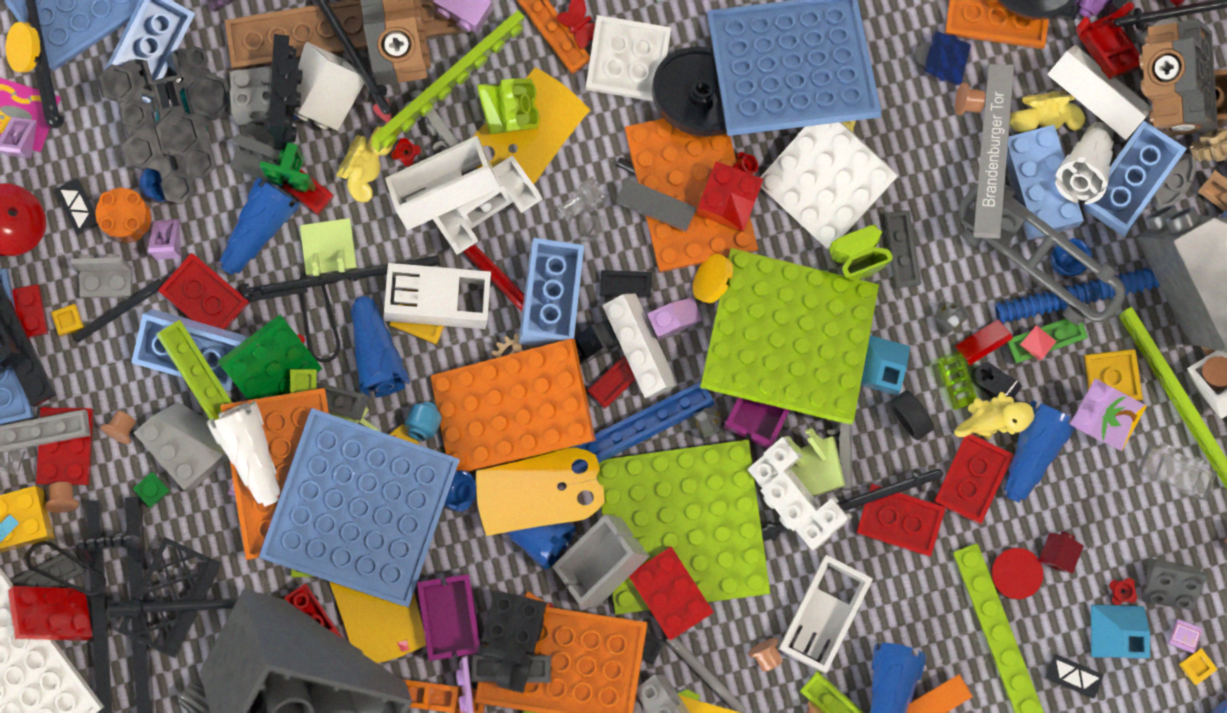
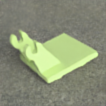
[300,218,357,276]
[787,428,845,497]

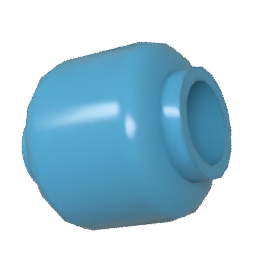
[404,401,442,442]

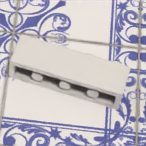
[602,294,678,398]

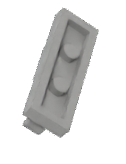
[404,89,459,151]
[827,419,853,491]

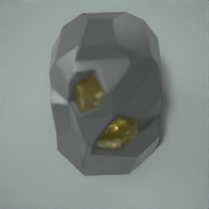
[935,301,970,334]
[693,407,725,440]

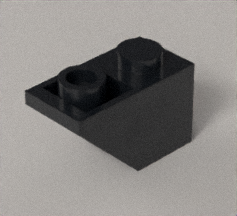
[574,319,619,366]

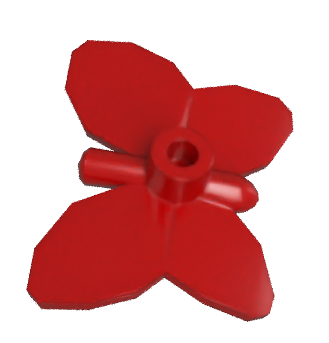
[556,0,596,49]

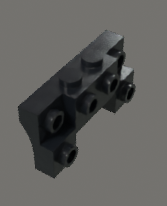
[267,34,303,150]

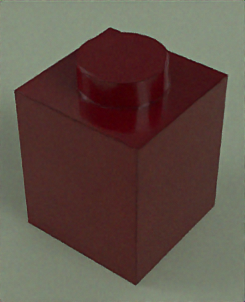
[1038,531,1084,574]

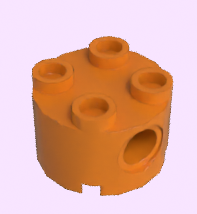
[95,188,152,244]

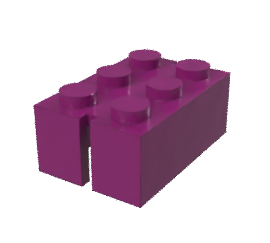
[724,397,790,449]
[417,574,481,662]

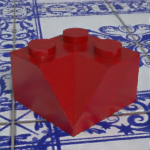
[696,161,764,232]

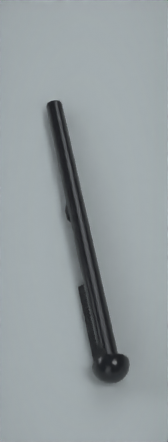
[25,0,65,129]
[240,255,440,302]

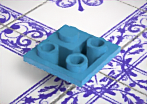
[860,335,910,396]
[1091,605,1150,659]

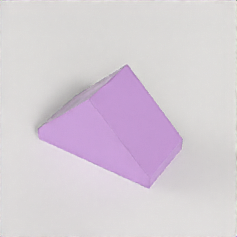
[0,117,37,159]
[148,219,181,260]

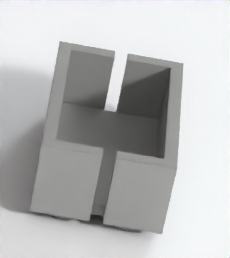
[552,514,650,608]

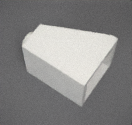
[294,42,364,131]

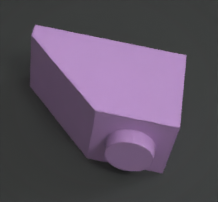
[647,297,704,341]

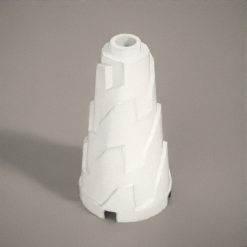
[1055,122,1114,204]
[207,401,280,506]

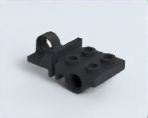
[477,590,547,694]

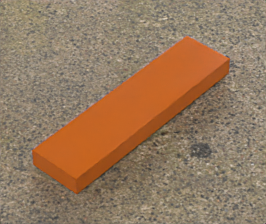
[516,0,590,75]

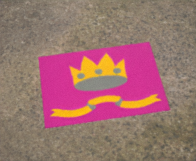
[0,78,61,152]

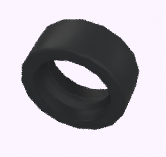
[890,390,935,441]

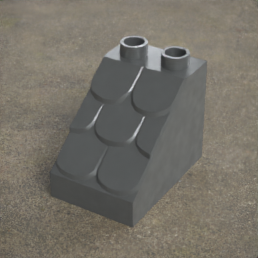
[1136,205,1227,353]
[200,589,412,713]

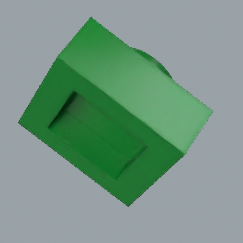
[133,472,171,509]

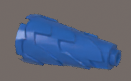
[219,177,301,275]
[351,296,410,398]
[1004,400,1076,503]
[506,522,576,570]
[870,643,926,713]

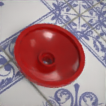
[0,183,46,256]

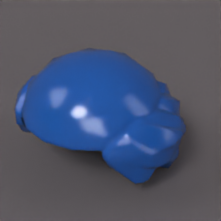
[139,168,173,202]
[1050,238,1092,276]
[444,470,477,512]

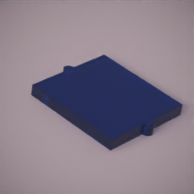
[923,30,971,86]

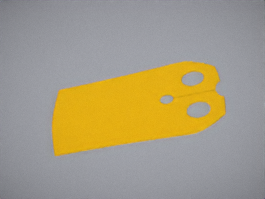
[473,67,590,185]
[476,447,604,536]
[329,581,426,663]

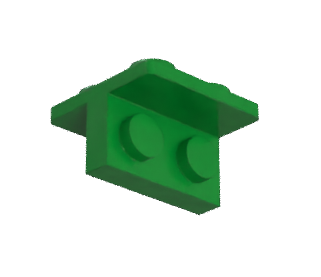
[259,143,316,193]

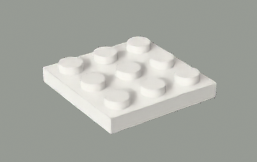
[585,15,671,101]

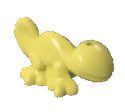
[1010,91,1085,133]
[336,126,393,203]
[954,392,1034,440]

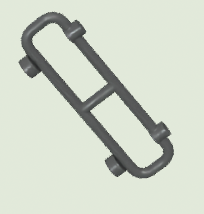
[959,183,1126,325]

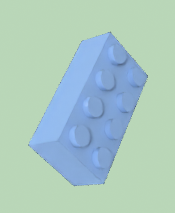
[104,0,195,103]
[1082,120,1187,237]
[1006,125,1084,240]
[519,238,584,347]
[131,309,249,391]

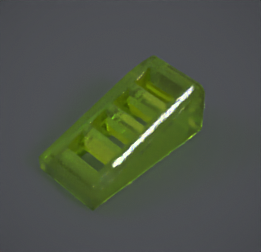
[935,352,977,410]

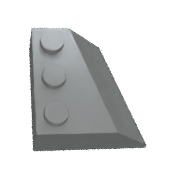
[134,402,229,493]

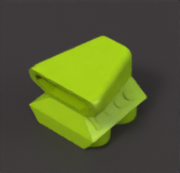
[477,78,540,134]
[828,225,893,281]

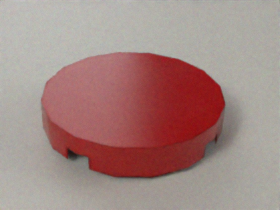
[991,548,1044,600]

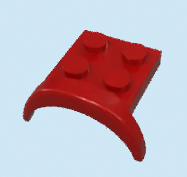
[1076,2,1141,80]

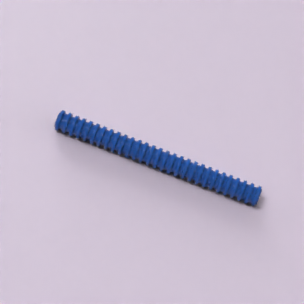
[995,267,1160,324]

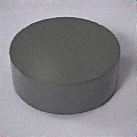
[914,42,940,69]

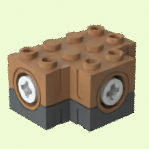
[360,0,431,85]
[1139,19,1218,137]

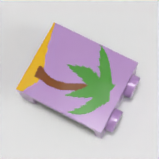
[1070,379,1147,451]

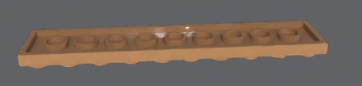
[225,0,472,70]

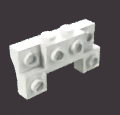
[433,156,542,255]
[748,436,852,551]

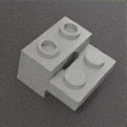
[230,67,270,125]
[634,674,690,713]

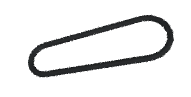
[300,272,341,362]
[26,541,106,596]

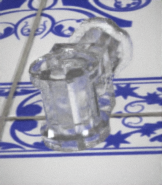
[555,177,609,225]

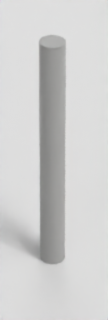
[666,638,746,713]

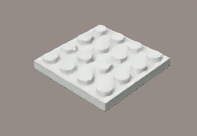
[760,122,899,250]

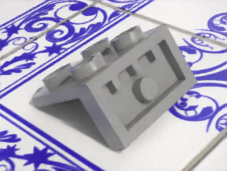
[71,254,133,299]

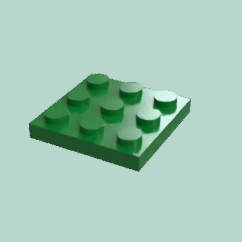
[218,314,323,400]

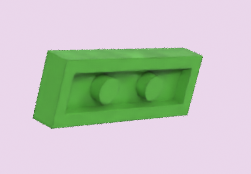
[1007,319,1088,365]

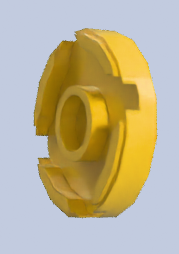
[6,22,40,73]
[693,254,733,304]

